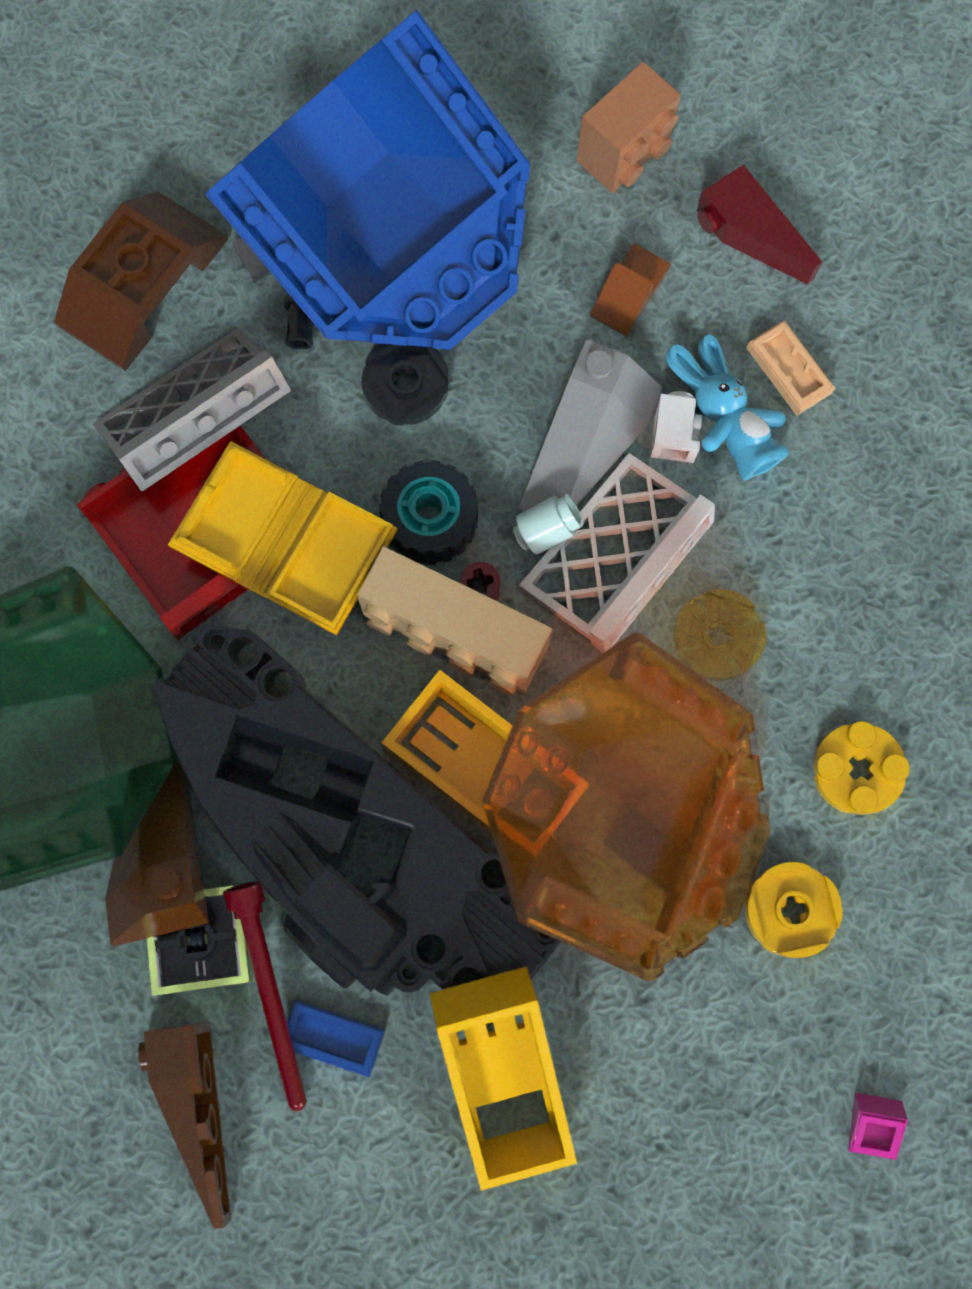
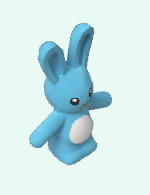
[666,334,789,480]

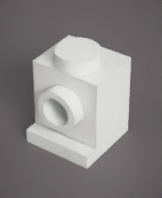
[650,391,702,463]

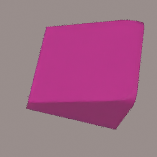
[848,1093,908,1160]

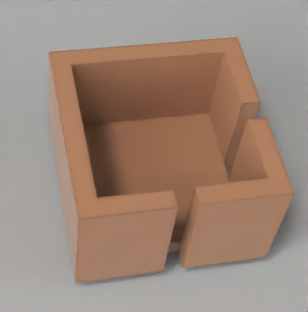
[576,61,681,193]

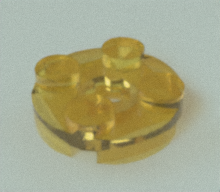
[673,589,766,681]

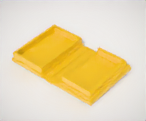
[168,441,397,636]

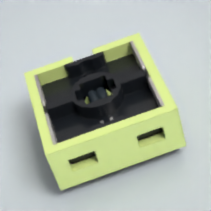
[147,885,255,996]

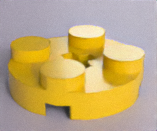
[813,721,910,815]
[745,862,843,958]

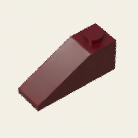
[696,164,822,284]

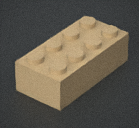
[357,546,553,696]

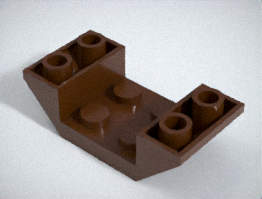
[54,191,228,371]

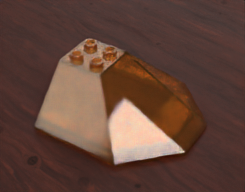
[482,632,770,982]

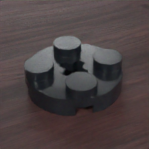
[361,344,448,426]

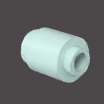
[513,494,583,555]

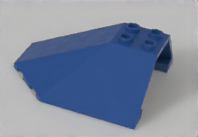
[205,9,530,350]

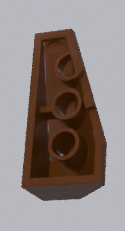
[105,752,209,947]
[138,1021,231,1229]

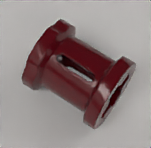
[460,562,500,600]

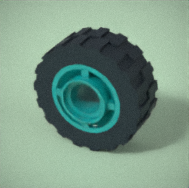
[379,460,478,565]

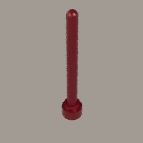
[223,881,307,1112]

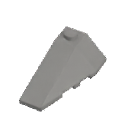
[517,339,663,512]

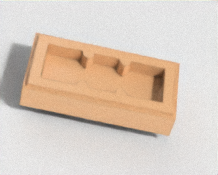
[746,320,835,416]

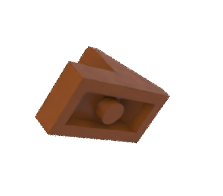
[590,243,671,337]

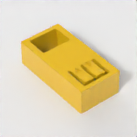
[381,670,589,863]
[429,967,577,1191]

